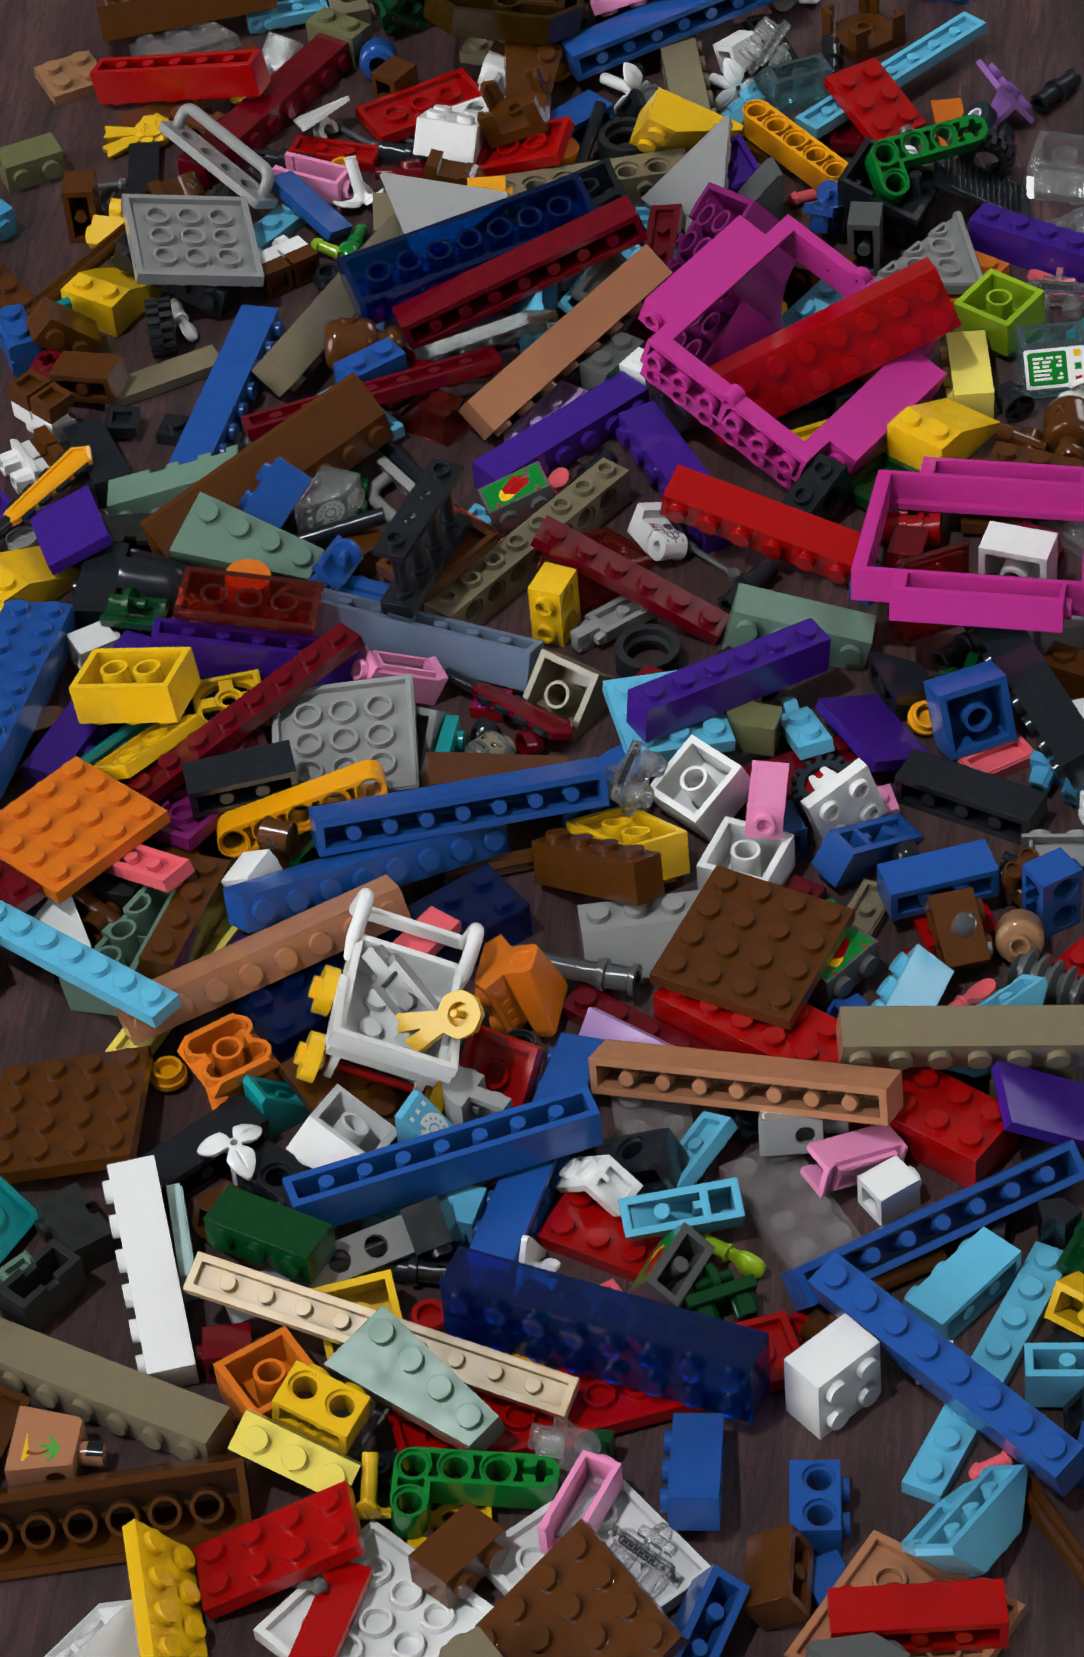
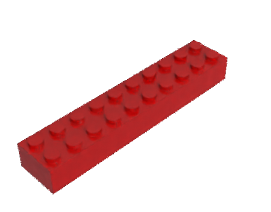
[653,987,1020,1187]

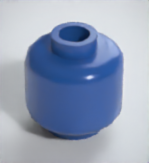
[359,38,398,80]

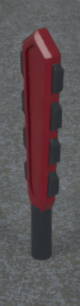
[445,667,574,740]

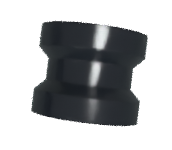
[994,380,1035,423]

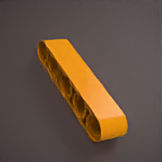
[742,99,848,191]
[216,759,388,858]

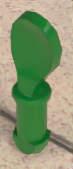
[339,224,369,258]

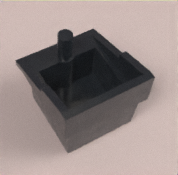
[837,137,940,246]

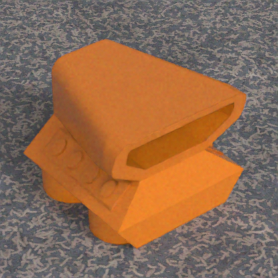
[473,934,568,1037]
[177,1013,282,1111]

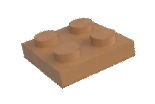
[33,50,97,107]

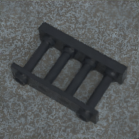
[372,458,473,619]

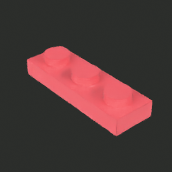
[104,844,195,893]

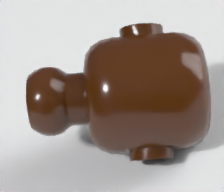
[324,315,403,370]
[1042,395,1084,460]

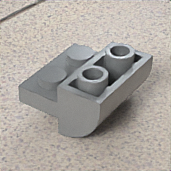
[441,1065,513,1125]

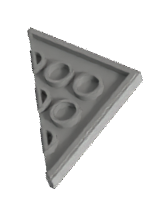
[641,115,733,234]
[380,172,515,271]
[873,211,983,294]

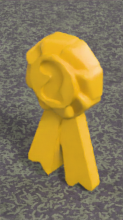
[102,113,170,160]
[396,990,485,1053]

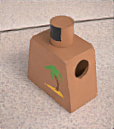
[4,1406,108,1487]

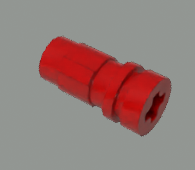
[881,511,943,547]

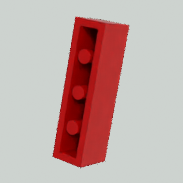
[827,1577,1009,1654]

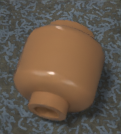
[995,909,1045,963]

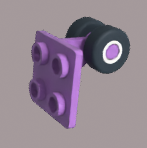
[963,59,1036,138]

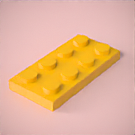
[122,1519,208,1657]

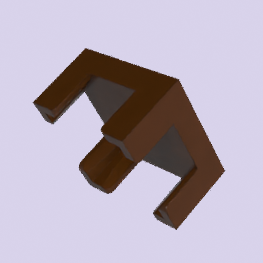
[821,0,906,65]
[477,66,551,149]

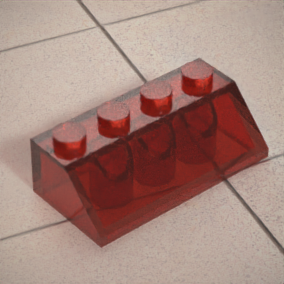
[173,566,325,637]

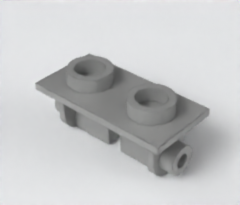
[1021,829,1084,869]

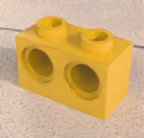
[528,561,581,648]
[272,1360,371,1455]

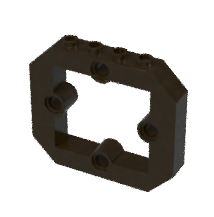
[424,0,590,46]

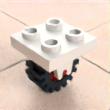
[790,754,888,845]

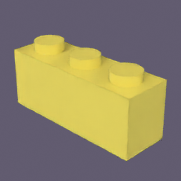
[940,330,994,418]
[227,1408,362,1492]

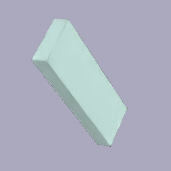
[166,1183,199,1302]

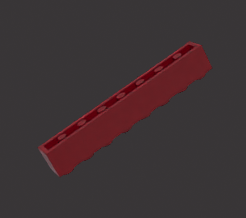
[177,33,351,193]
[392,195,648,352]

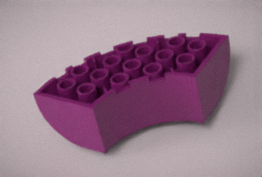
[665,182,797,366]

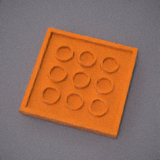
[0,756,171,904]

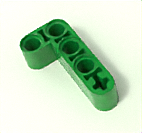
[865,114,988,205]
[390,1447,560,1539]

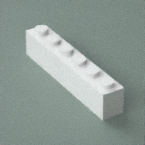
[102,1155,200,1387]

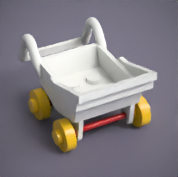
[293,888,484,1113]

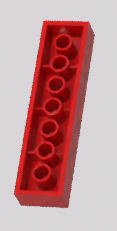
[708,257,962,446]

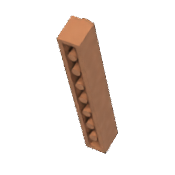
[458,244,672,441]
[114,874,411,1045]
[588,1039,903,1126]

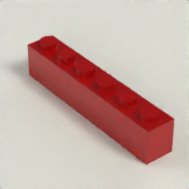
[89,49,271,106]
[660,464,861,586]

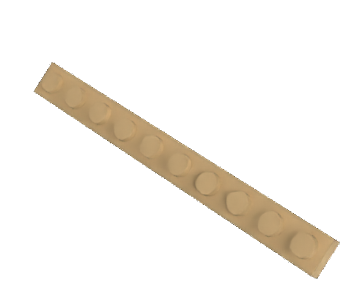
[183,1251,581,1421]

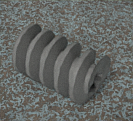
[1006,947,1084,1005]

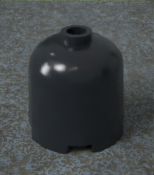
[116,548,201,618]

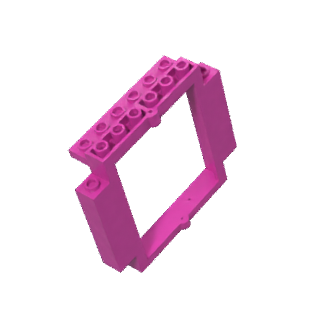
[638,214,947,491]
[851,456,1084,633]

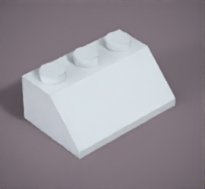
[44,1599,140,1657]

